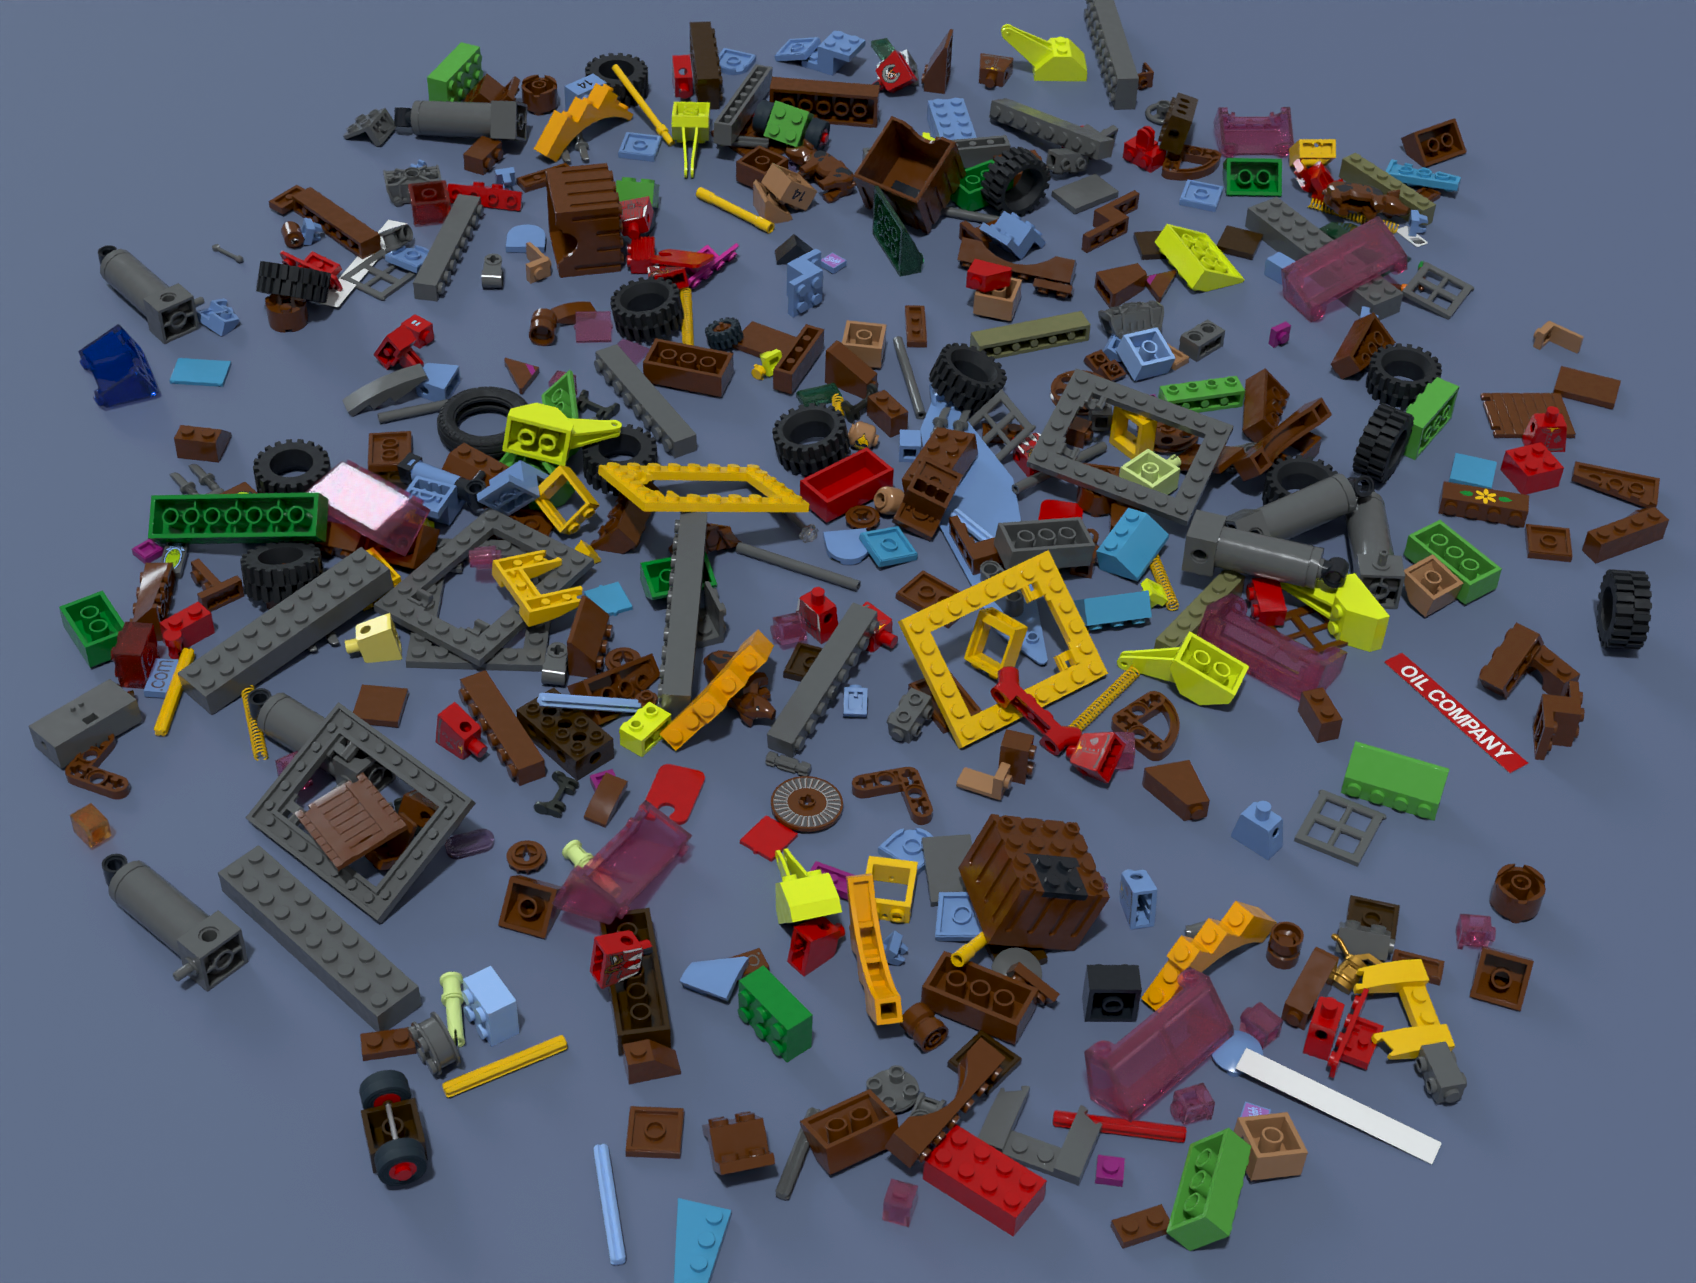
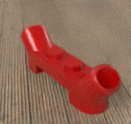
[990,666,1082,755]

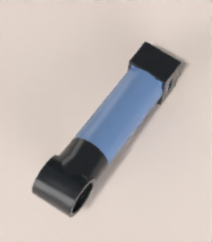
[397,452,486,510]

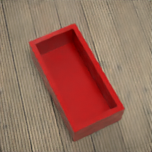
[800,447,894,523]
[923,1124,1047,1237]

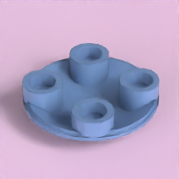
[1210,1030,1263,1077]

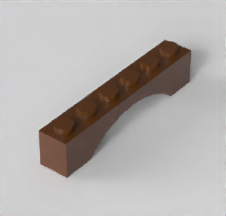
[957,237,1077,286]
[1233,397,1332,481]
[885,1038,1006,1168]

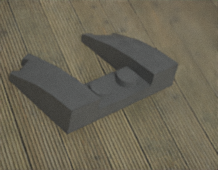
[978,1086,1102,1186]

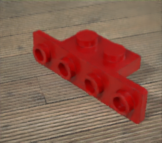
[447,181,522,211]
[279,251,343,292]
[1327,988,1384,1078]

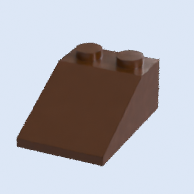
[921,29,954,94]

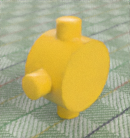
[751,364,766,380]

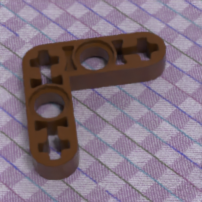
[65,734,130,800]
[852,767,933,825]

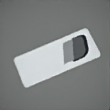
[1397,226,1428,247]

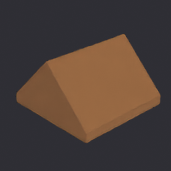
[753,180,793,224]

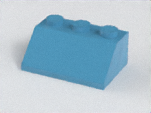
[1096,508,1169,581]
[1073,591,1152,630]

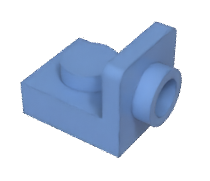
[843,685,868,717]

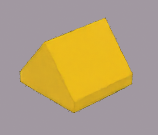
[575,540,601,564]

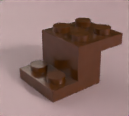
[464,74,521,103]
[892,456,963,541]
[1532,681,1585,760]
[702,1111,775,1175]

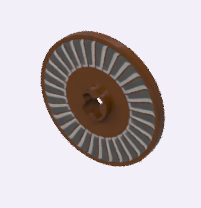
[771,776,843,832]

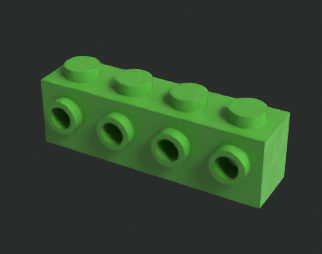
[1158,376,1245,413]

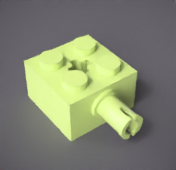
[1119,449,1181,495]

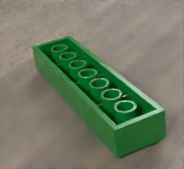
[148,492,329,544]

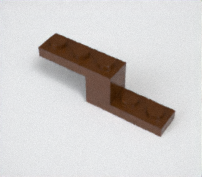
[1081,190,1140,253]
[949,515,1006,575]

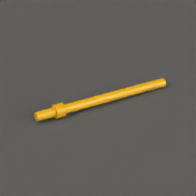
[612,64,675,146]

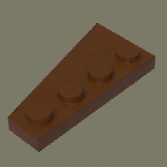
[1572,461,1660,508]

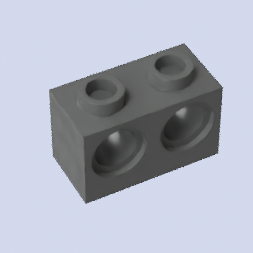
[1179,319,1225,362]

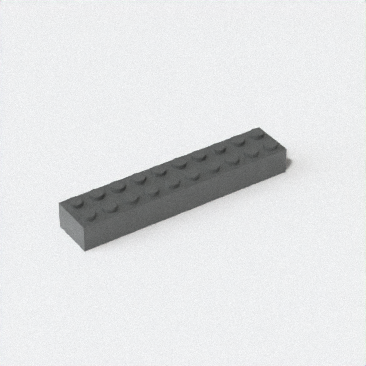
[1084,0,1139,110]
[1245,197,1403,320]
[657,512,708,721]
[178,547,394,715]
[218,845,422,1032]

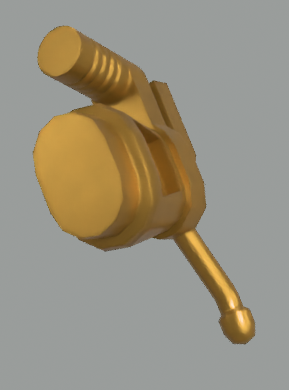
[1331,933,1382,996]

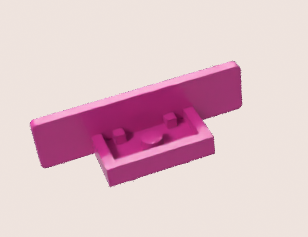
[685,243,739,290]

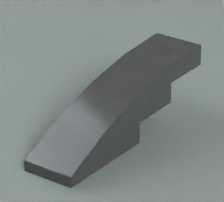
[342,364,428,417]

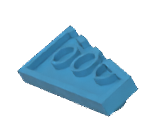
[1386,159,1461,192]
[674,1198,731,1283]

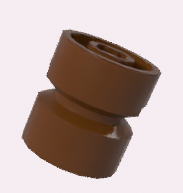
[529,308,557,346]
[1266,921,1304,970]
[900,1002,949,1052]

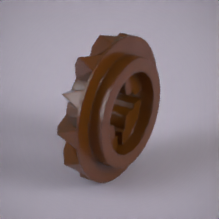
[845,505,880,531]
[605,647,641,670]
[506,840,547,874]

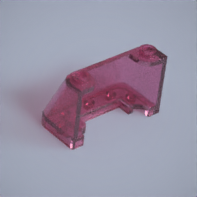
[1214,107,1294,156]

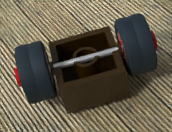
[359,1070,428,1186]

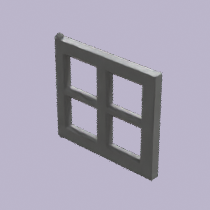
[341,249,418,301]
[1402,262,1474,320]
[968,389,1036,462]
[1294,789,1386,867]

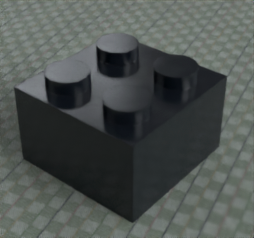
[1082,964,1142,1022]

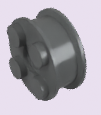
[407,1011,461,1075]

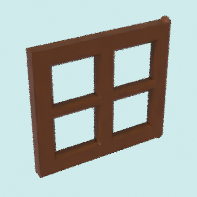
[1263,605,1348,664]

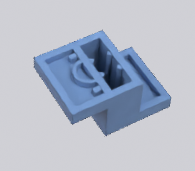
[802,30,865,76]
[979,211,1046,260]
[787,249,823,318]
[477,460,549,516]
[398,476,465,525]

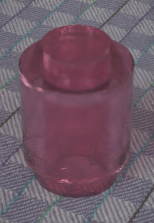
[469,546,502,570]

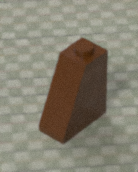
[1094,263,1147,308]
[825,340,879,399]
[1142,760,1210,821]
[1281,947,1339,1030]

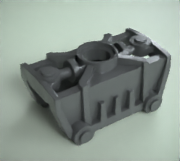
[383,165,442,207]
[1098,300,1164,339]

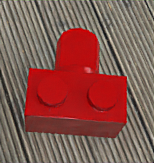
[1123,126,1166,173]
[373,324,424,370]

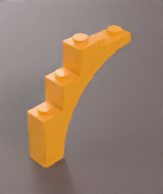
[534,83,634,162]
[660,629,774,751]
[846,873,903,1025]
[1141,901,1277,1015]

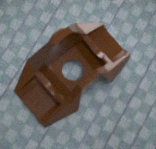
[668,522,742,555]

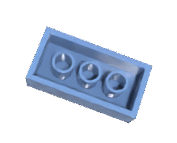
[927,98,977,140]

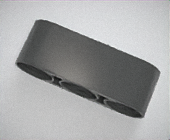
[980,561,1024,617]

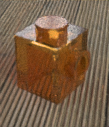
[70,803,112,848]

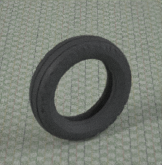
[437,386,528,460]

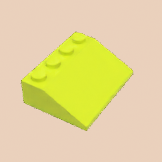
[1155,224,1245,292]

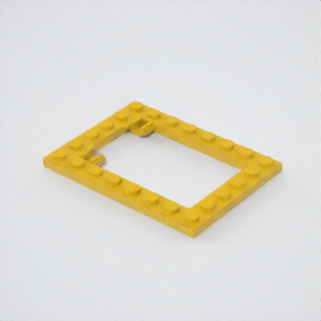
[598,462,810,512]
[898,550,1108,749]

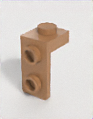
[526,242,552,283]
[1533,321,1584,354]
[956,762,1013,801]

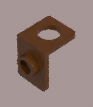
[1138,62,1154,90]

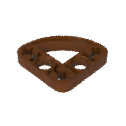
[1161,144,1221,181]
[1111,691,1180,761]

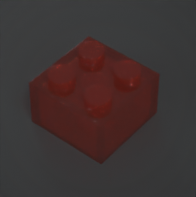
[408,180,451,225]
[111,621,160,689]

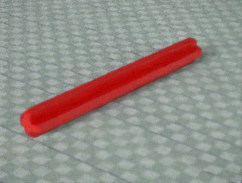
[1052,1110,1187,1142]

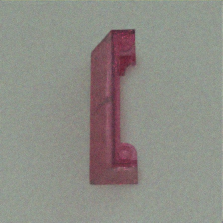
[1281,216,1408,323]
[1197,593,1348,701]
[552,800,692,925]
[1084,967,1234,1122]

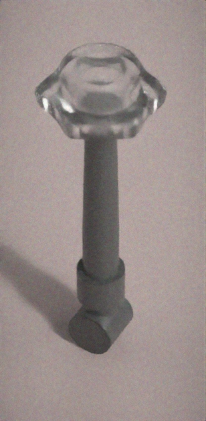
[782,512,819,543]

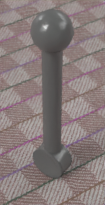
[212,244,243,263]

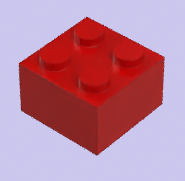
[1500,442,1564,495]

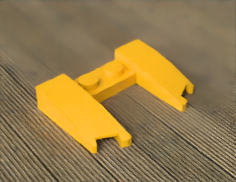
[492,550,582,627]
[1353,959,1455,1060]

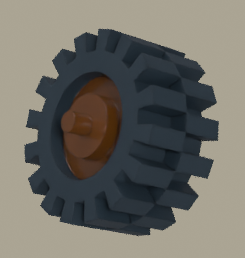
[705,317,744,350]

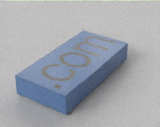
[144,658,178,698]

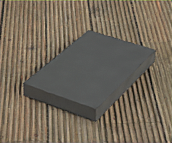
[1052,174,1119,214]
[921,834,972,906]

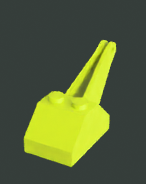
[1001,24,1087,81]
[672,102,710,178]
[502,403,622,466]
[1280,573,1390,652]
[1117,631,1249,705]
[775,848,842,924]

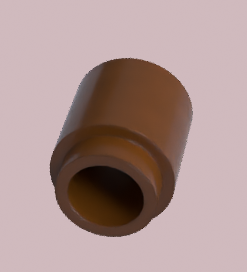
[281,221,304,248]

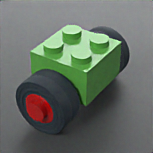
[752,100,830,151]

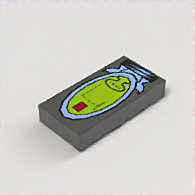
[160,542,189,578]

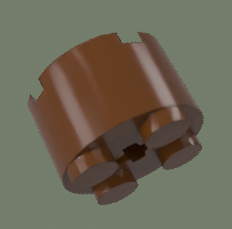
[521,75,558,116]
[265,294,308,333]
[1076,467,1119,517]
[1489,864,1546,924]

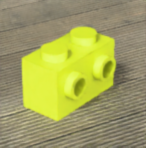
[619,702,671,757]

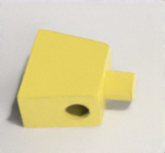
[345,613,402,663]

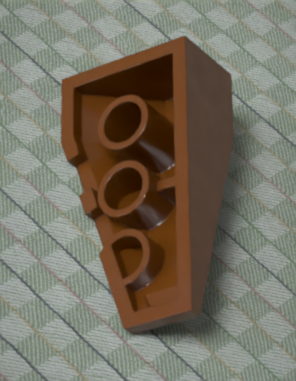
[567,653,660,725]

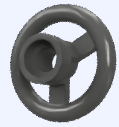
[1145,100,1170,125]

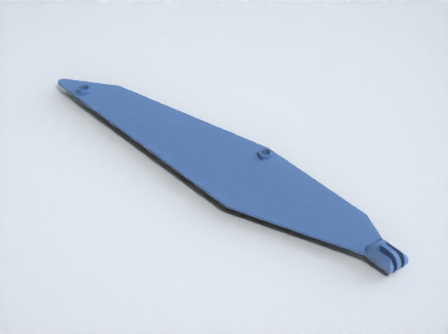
[920,383,1048,665]

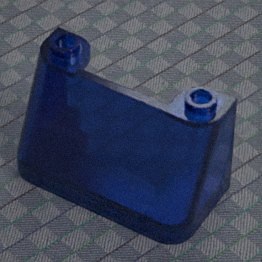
[78,324,160,408]

